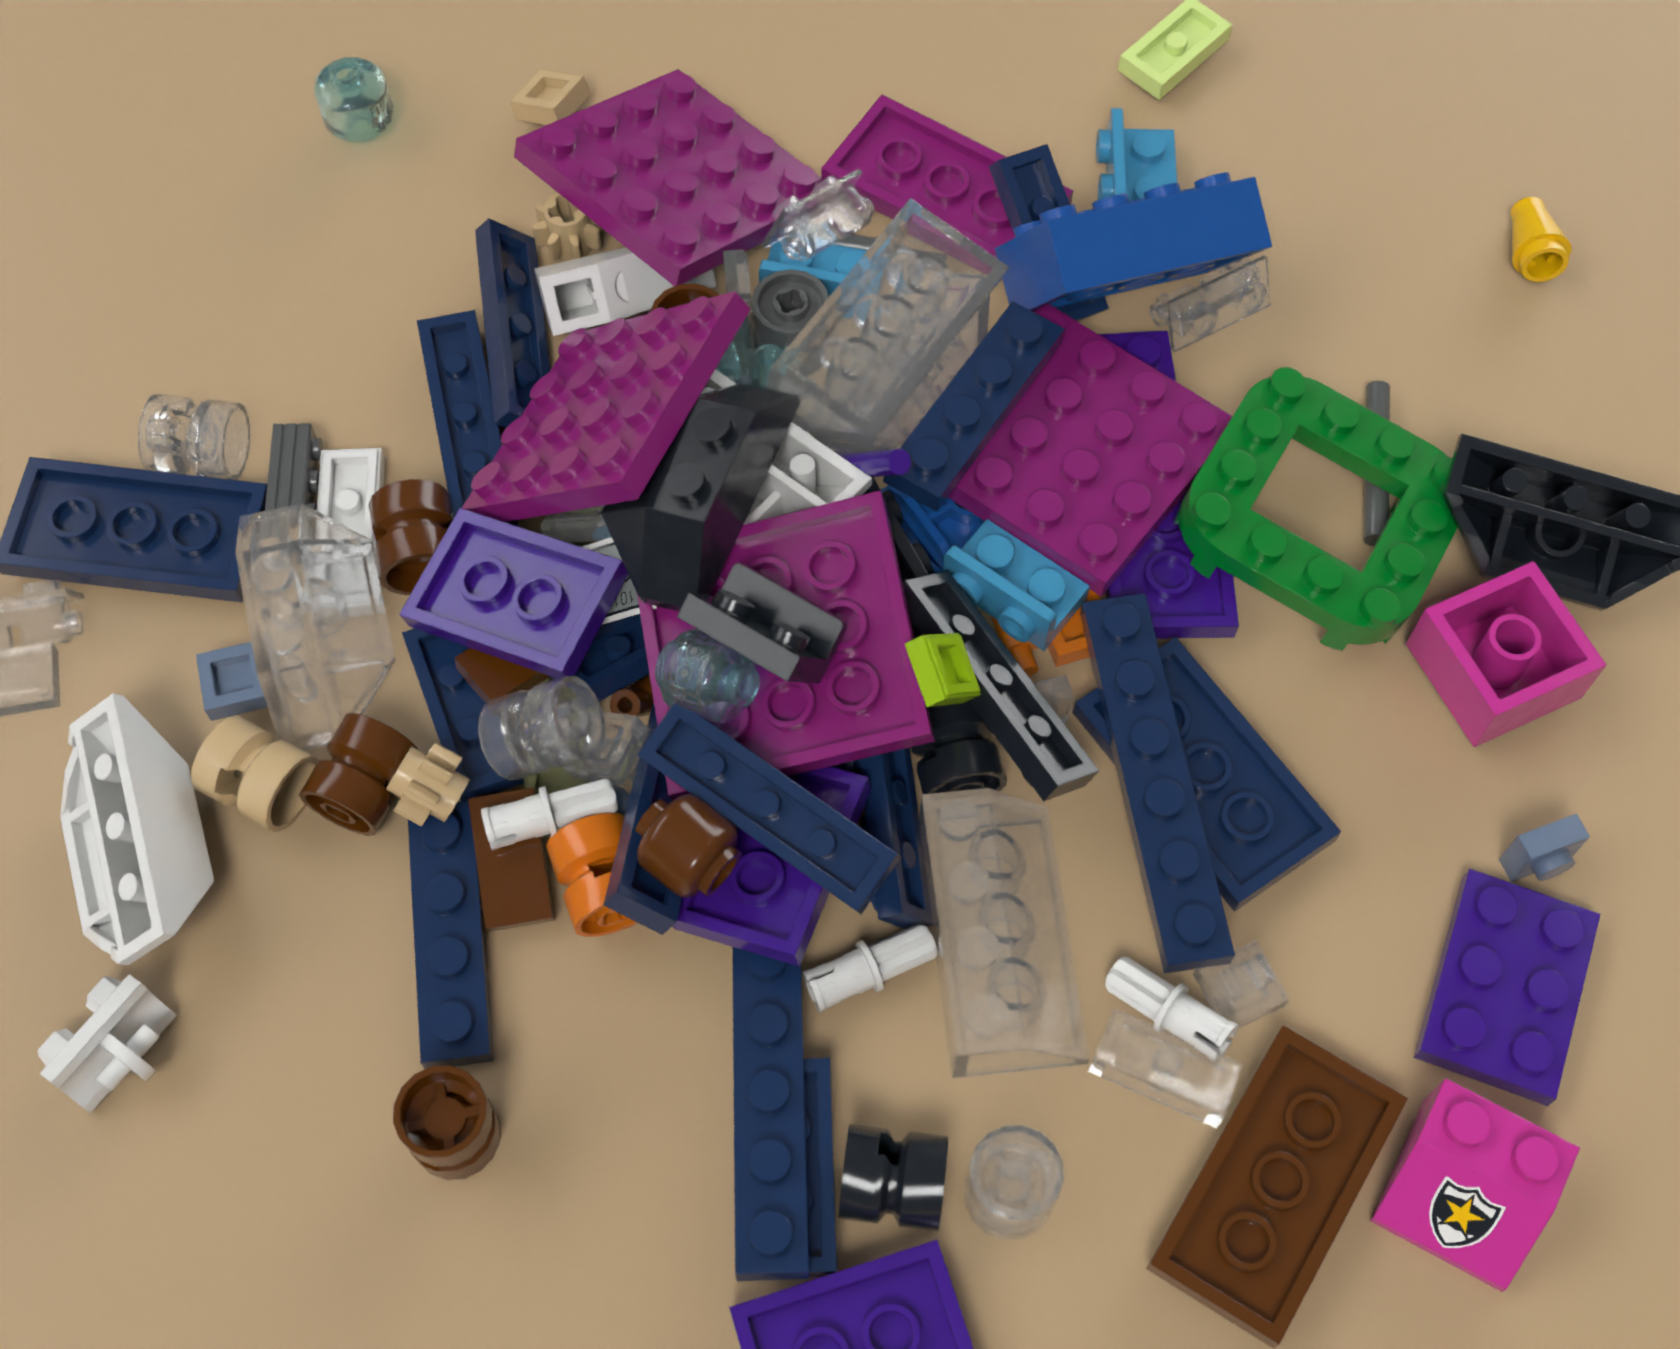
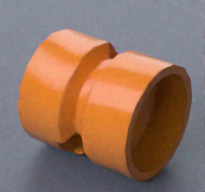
[546,813,637,937]

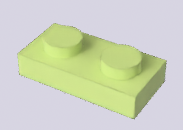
[1118,0,1233,100]

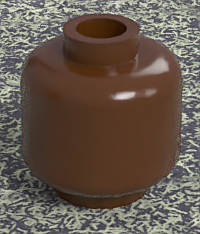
[635,795,741,898]

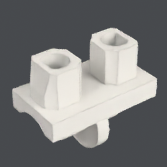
[38,974,177,1113]

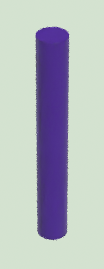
[840,449,911,477]

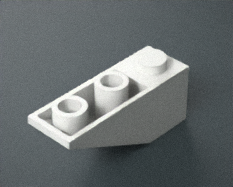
[534,247,717,336]

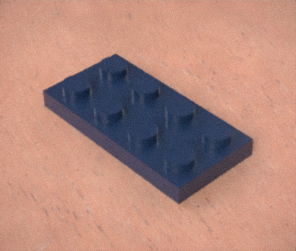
[0,457,267,603]
[1072,637,1342,912]

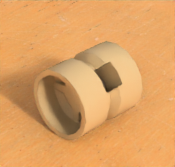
[191,715,318,832]

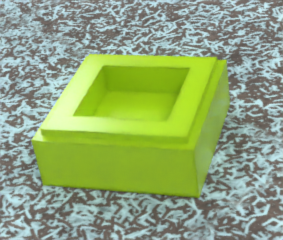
[904,633,981,707]

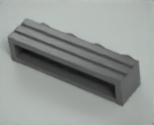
[261,423,323,574]

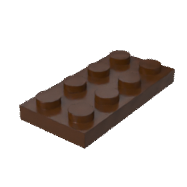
[1146,1025,1408,1349]

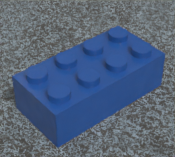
[995,172,1273,311]

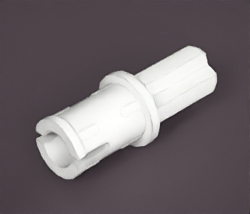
[481,779,618,851]
[802,924,938,1012]
[1105,957,1239,1063]

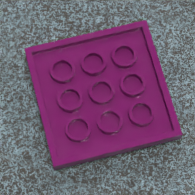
[514,69,836,286]
[462,291,751,522]
[948,304,1233,597]
[637,490,935,800]

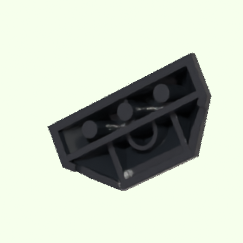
[601,383,801,612]
[1443,433,1680,611]

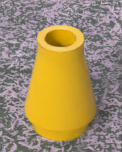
[1510,197,1572,282]

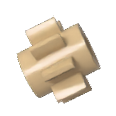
[532,192,602,262]
[386,742,470,826]

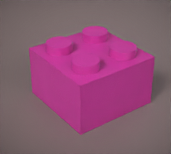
[1406,561,1606,748]

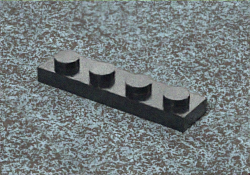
[903,571,1099,802]

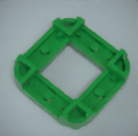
[1175,367,1458,651]

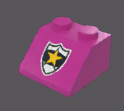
[1370,1078,1580,1292]

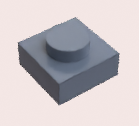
[196,640,275,721]
[1499,814,1590,882]

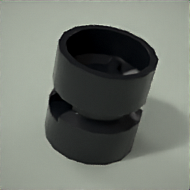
[911,701,1007,809]
[838,1124,949,1231]

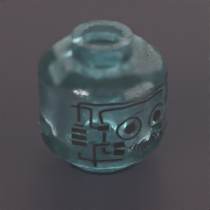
[314,57,393,142]
[655,628,760,724]

